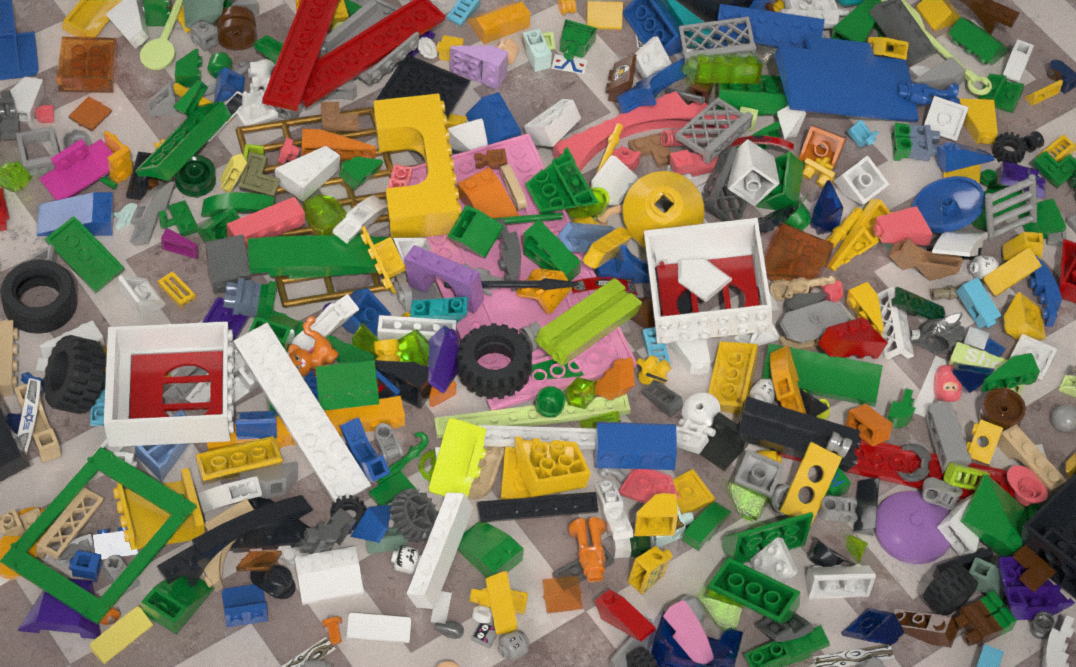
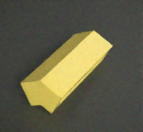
[220,153,247,193]

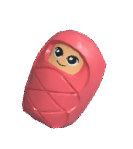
[934,365,962,402]

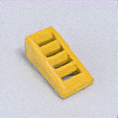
[1037,134,1076,163]

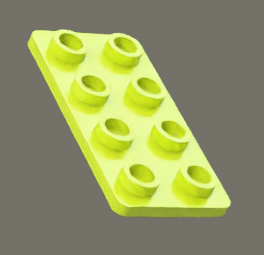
[428,418,486,498]

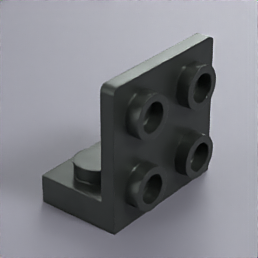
[700,412,748,471]

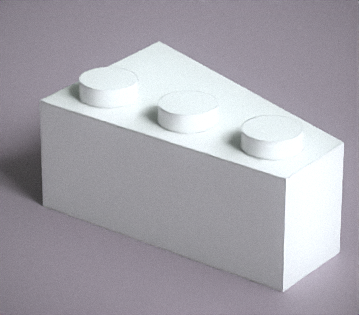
[524,99,581,147]
[275,146,340,202]

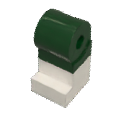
[612,534,652,558]

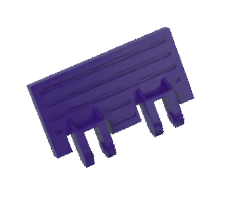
[1001,161,1046,199]

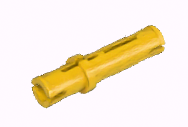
[825,207,863,249]

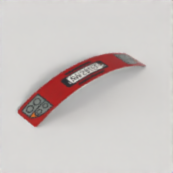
[572,277,638,296]

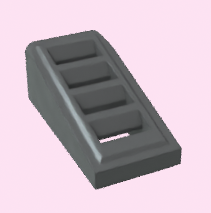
[641,380,683,417]

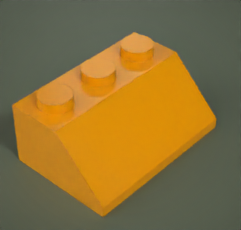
[467,1,531,45]

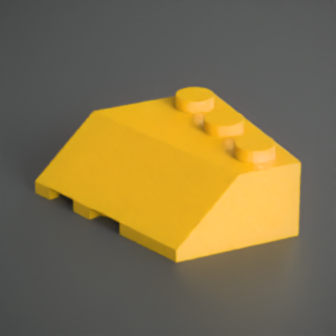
[514,436,591,497]

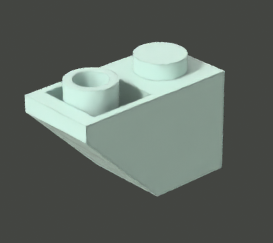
[523,29,552,72]

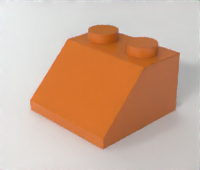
[798,125,847,172]

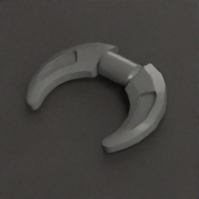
[898,444,931,482]

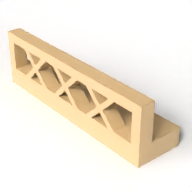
[36,487,104,560]

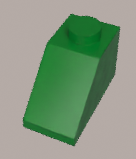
[339,156,383,190]

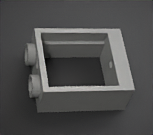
[16,126,59,178]

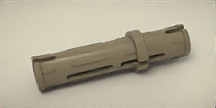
[930,283,988,301]

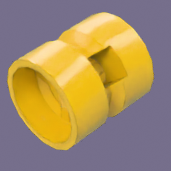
[373,339,401,362]

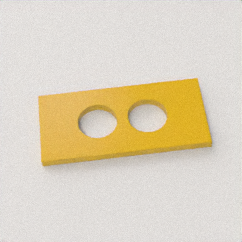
[779,442,842,525]

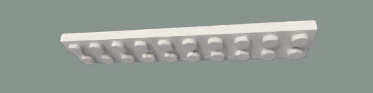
[233,323,371,503]

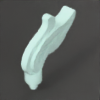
[114,203,138,230]

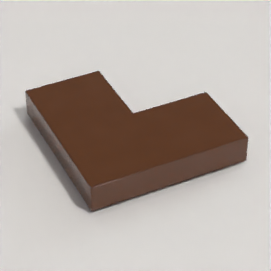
[1013,545,1056,593]

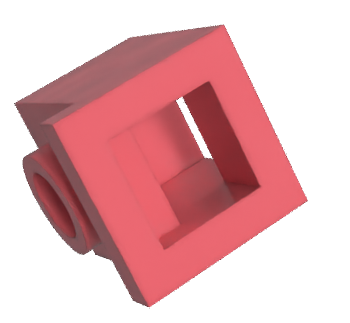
[612,146,641,172]

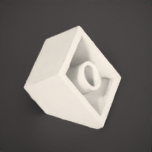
[834,155,890,205]

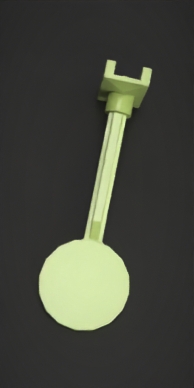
[140,0,183,70]

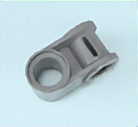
[374,423,403,463]
[923,477,963,510]
[818,495,857,523]
[104,555,139,596]

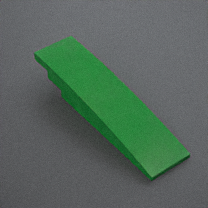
[247,235,402,280]

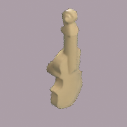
[770,276,836,301]

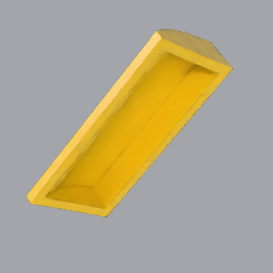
[62,0,122,41]

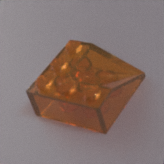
[57,36,118,93]
[764,223,834,293]

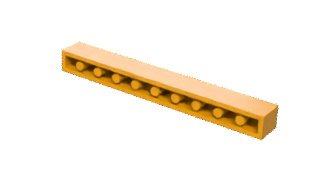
[206,396,405,451]

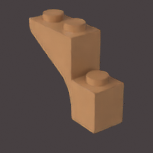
[889,238,963,281]

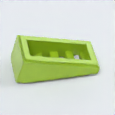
[943,462,990,490]

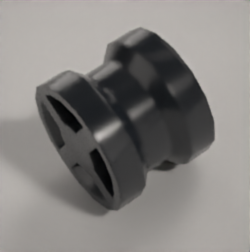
[1023,131,1044,153]

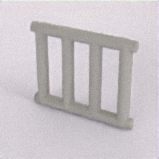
[985,174,1037,242]

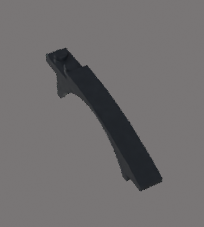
[157,495,313,587]

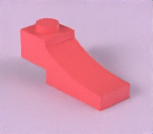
[669,150,719,177]

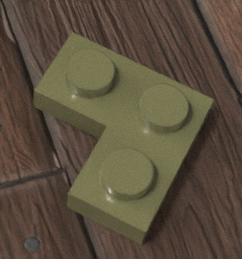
[238,152,280,198]

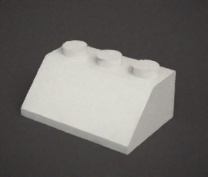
[294,546,363,605]
[806,564,876,599]

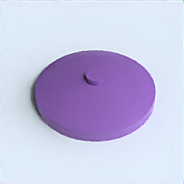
[874,491,951,564]

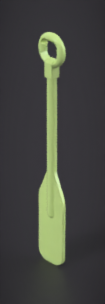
[881,0,992,95]

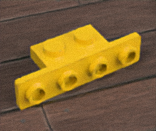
[361,226,406,294]

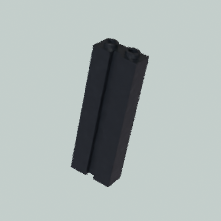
[734,396,861,472]

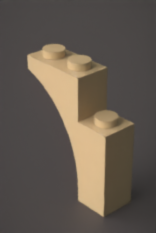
[203,499,254,592]

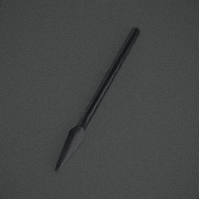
[444,278,579,290]

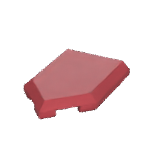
[618,469,679,504]

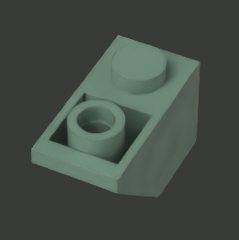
[969,557,1005,600]

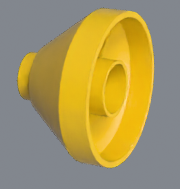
[623,171,704,249]

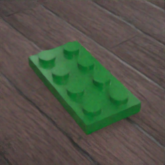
[45,216,125,294]

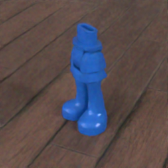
[897,82,960,106]

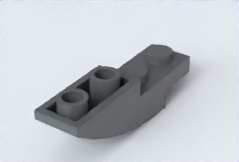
[496,219,521,292]

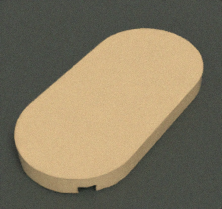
[468,446,505,500]

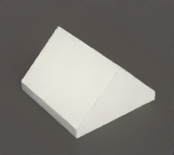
[118,275,166,319]

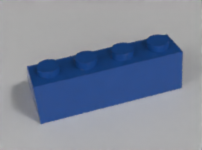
[622,0,687,57]
[594,422,677,470]

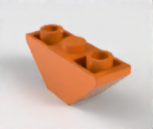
[591,357,635,401]

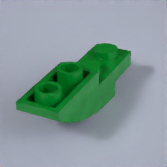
[744,625,830,667]

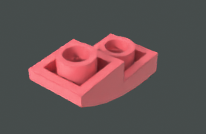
[388,164,413,188]

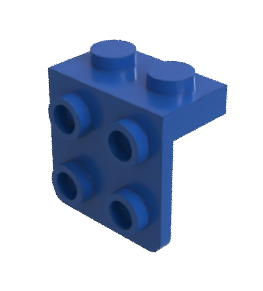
[222,584,268,627]

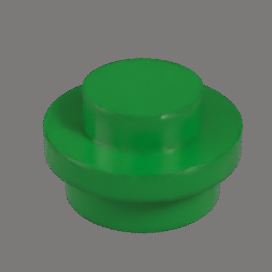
[980,169,998,186]

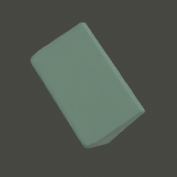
[365,527,408,554]

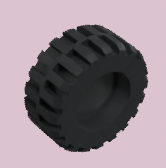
[457,323,532,400]
[43,335,106,414]

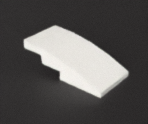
[932,229,988,257]

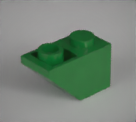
[175,49,203,88]

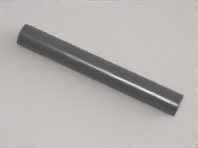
[665,87,705,104]

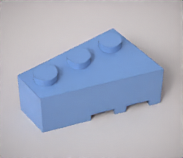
[135,410,190,482]

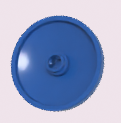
[912,176,985,233]

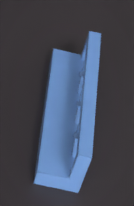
[558,222,615,253]

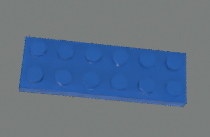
[715,4,825,49]

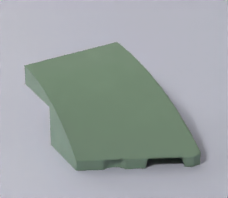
[183,0,224,29]

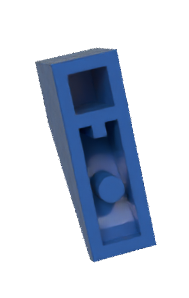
[937,142,994,172]

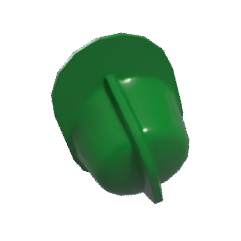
[780,194,811,234]

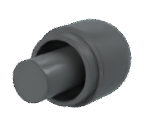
[435,621,464,639]

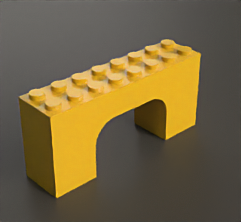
[373,94,461,238]

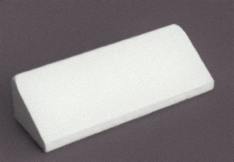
[347,613,411,643]

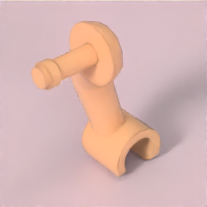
[597,199,625,225]

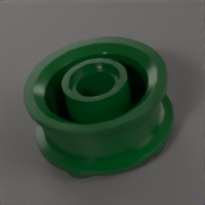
[174,155,216,198]

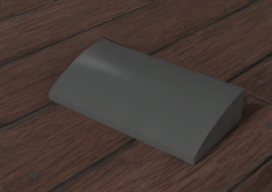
[869,0,938,67]

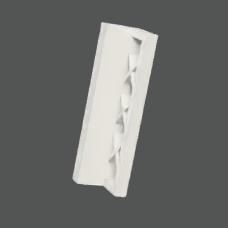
[877,286,914,359]

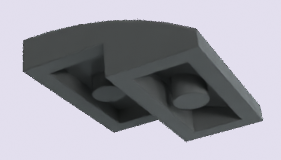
[755,612,814,642]

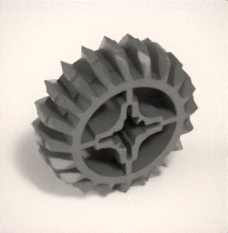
[389,488,439,543]

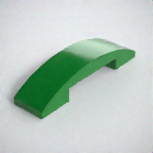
[201,192,275,217]

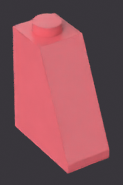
[873,206,932,246]

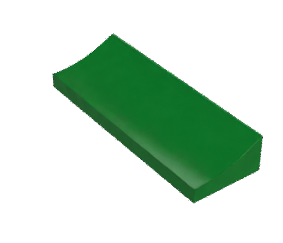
[135,101,232,181]
[762,343,883,407]

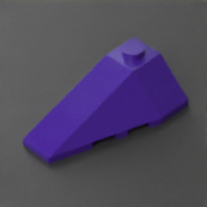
[428,325,460,393]

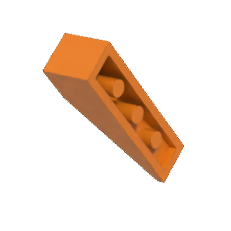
[302,129,376,160]

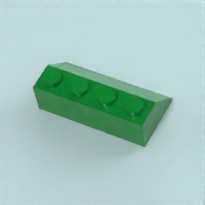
[708,557,800,624]

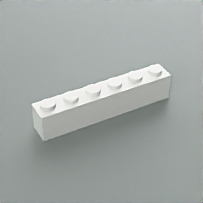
[407,493,474,609]

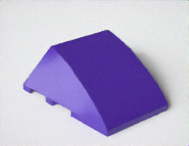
[998,556,1075,621]
[18,578,101,639]

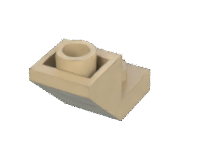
[0,507,42,536]

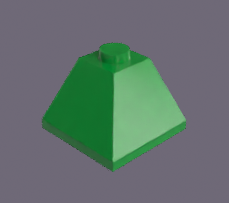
[196,207,240,243]

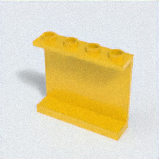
[113,468,205,550]

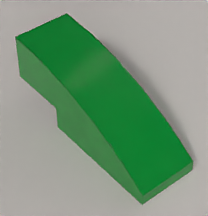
[682,502,731,551]

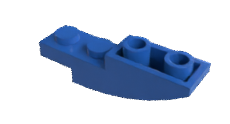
[1029,255,1062,327]

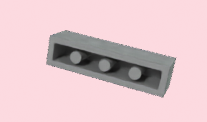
[925,403,971,473]

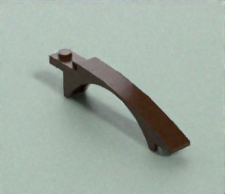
[959,0,1020,35]

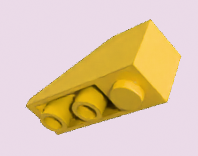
[846,282,884,336]

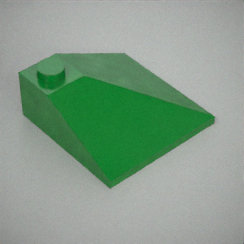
[960,474,1028,557]

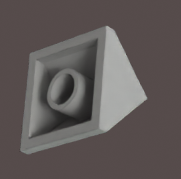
[734,449,784,498]

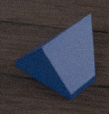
[214,68,245,102]
[350,505,392,543]

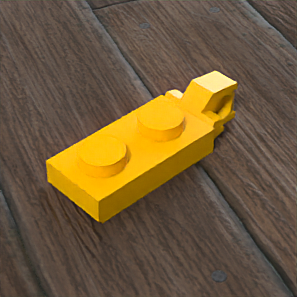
[469,588,528,615]

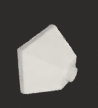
[447,118,488,152]

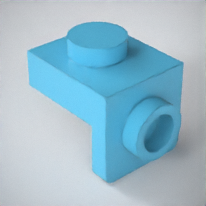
[846,120,879,148]

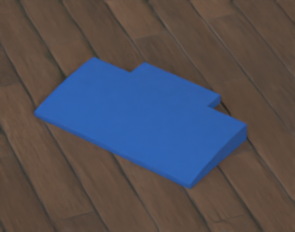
[774,36,919,123]

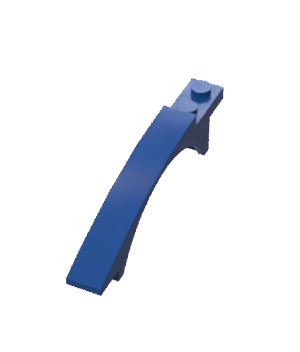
[617,41,727,114]
[596,245,659,283]

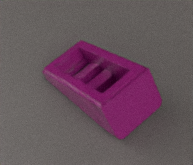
[161,228,199,259]

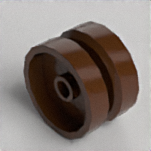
[217,6,257,51]
[978,388,1026,433]

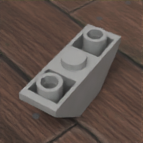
[239,461,298,499]

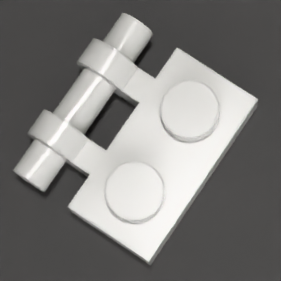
[676,419,716,454]

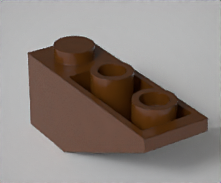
[888,608,958,648]

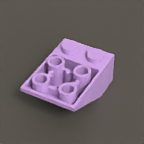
[450,46,508,90]

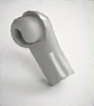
[598,468,627,484]

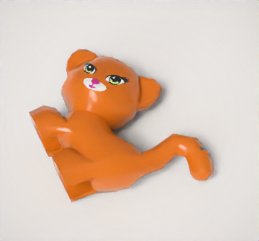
[288,316,339,377]

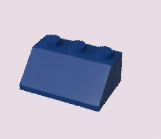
[465,92,521,145]

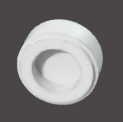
[472,606,493,623]

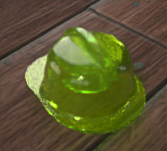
[567,187,610,218]

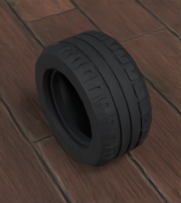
[0,259,77,334]

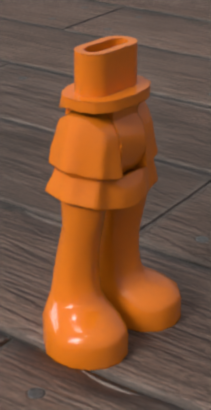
[568,517,606,582]

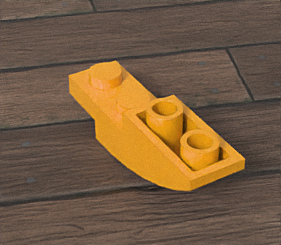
[770,346,806,414]

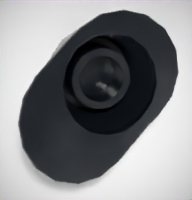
[809,537,855,567]
[250,564,296,600]

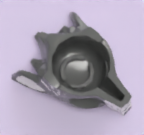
[911,312,966,354]

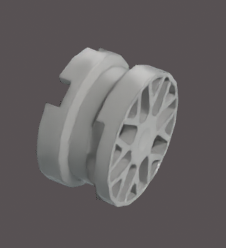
[520,322,541,352]

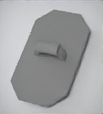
[780,300,849,343]

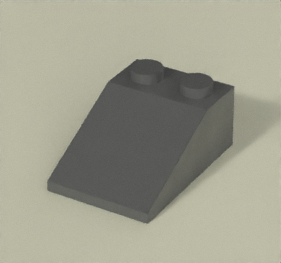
[205,234,251,294]

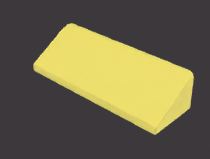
[89,606,153,664]

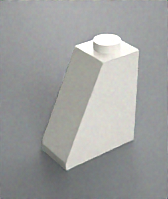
[106,0,149,49]
[6,77,45,124]
[666,339,711,375]
[198,476,263,513]
[937,495,979,557]

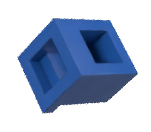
[69,550,102,582]

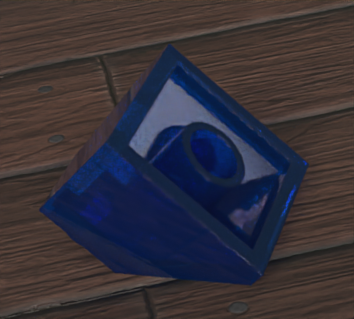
[810,180,844,235]
[841,608,905,645]

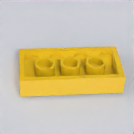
[708,341,759,415]

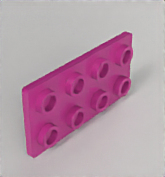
[40,138,113,200]

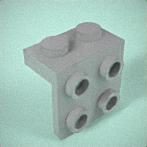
[393,272,441,312]

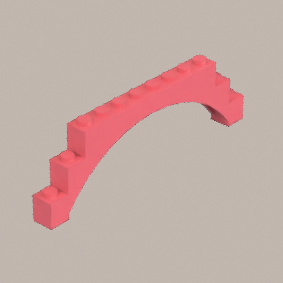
[553,91,738,211]

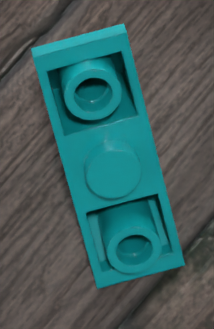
[410,297,469,323]

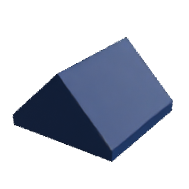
[235,410,277,440]

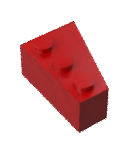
[1059,239,1076,303]
[818,317,888,359]

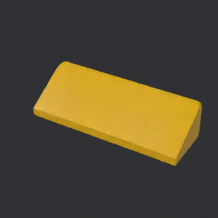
[983,248,1042,297]
[486,571,517,635]

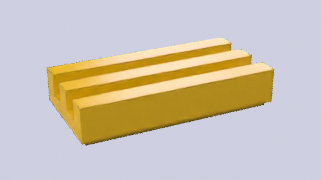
[157,271,196,308]

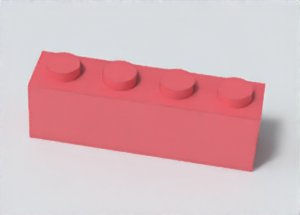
[227,197,305,249]

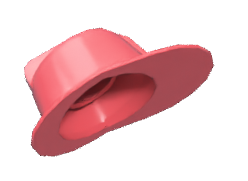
[1007,465,1048,506]

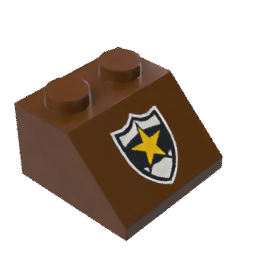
[605,54,637,103]

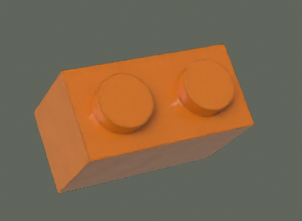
[845,404,893,446]

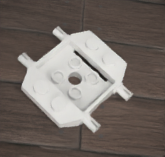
[779,0,849,28]

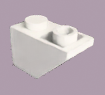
[1003,39,1034,83]

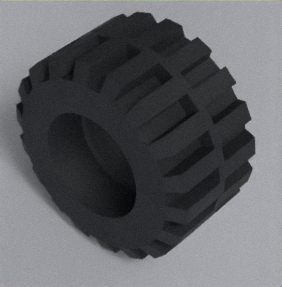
[923,563,978,616]

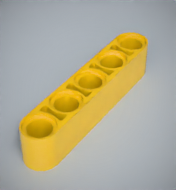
[583,227,632,269]

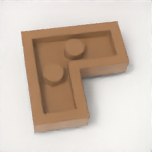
[321,101,359,131]
[628,132,672,168]

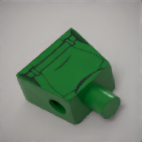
[560,19,597,60]

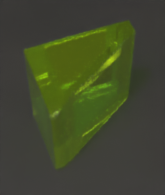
[846,535,868,564]

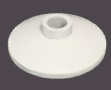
[682,393,721,426]

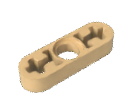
[499,164,527,210]

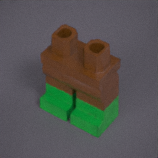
[953,590,1017,647]

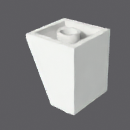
[727,139,780,207]

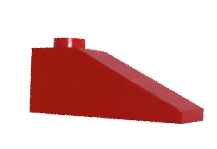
[595,589,656,642]

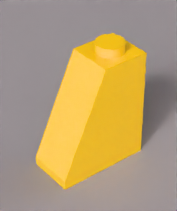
[959,98,998,144]

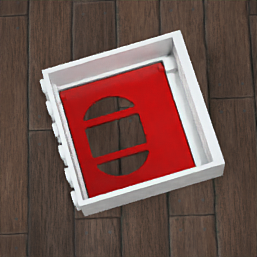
[644,218,773,344]
[104,322,234,447]

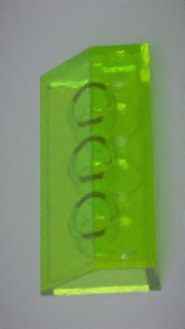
[681,54,763,84]

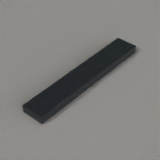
[477,492,599,523]

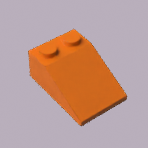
[458,167,519,225]

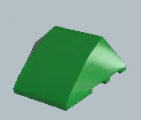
[525,147,598,214]

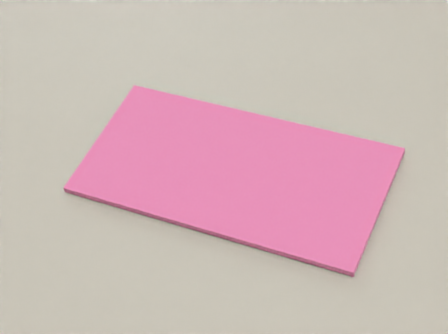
[391,133,637,411]

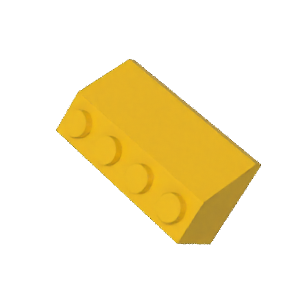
[195,436,283,485]

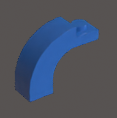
[339,417,391,482]

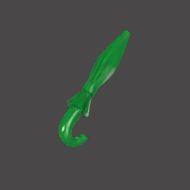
[376,431,429,485]

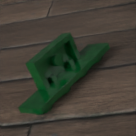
[891,287,946,320]

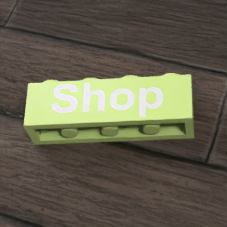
[949,342,1024,395]

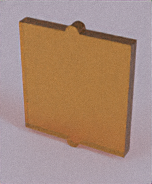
[68,96,112,132]
[236,551,282,571]
[542,575,583,614]

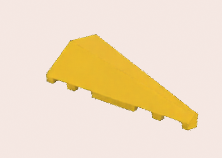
[827,199,894,271]

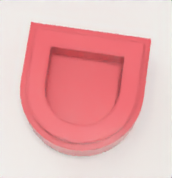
[35,105,54,123]

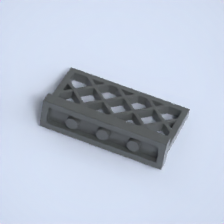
[702,146,748,222]

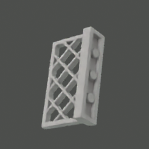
[679,17,756,68]
[675,97,753,165]

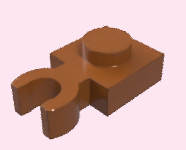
[474,148,507,169]

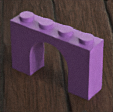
[404,245,484,314]

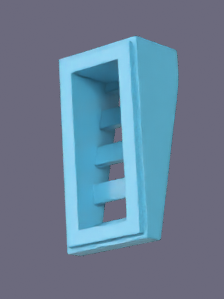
[447,0,481,26]
[642,327,671,364]

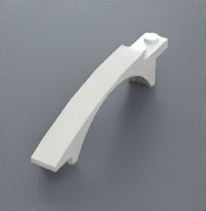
[233,294,359,405]

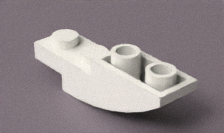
[332,195,387,244]
[594,480,633,540]
[1042,615,1075,667]

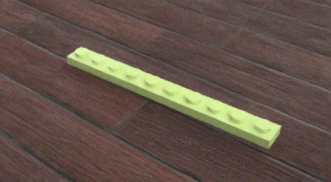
[434,394,631,438]

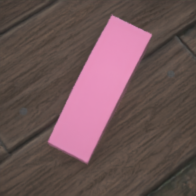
[663,600,714,667]

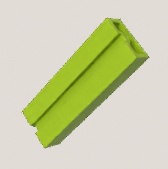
[535,278,642,367]

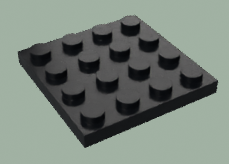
[377,54,471,121]

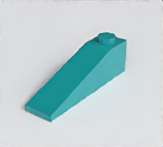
[662,0,715,48]

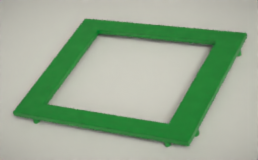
[0,447,197,624]

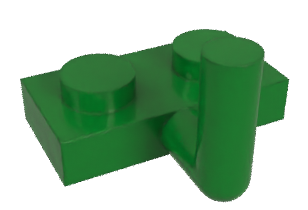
[159,200,198,237]

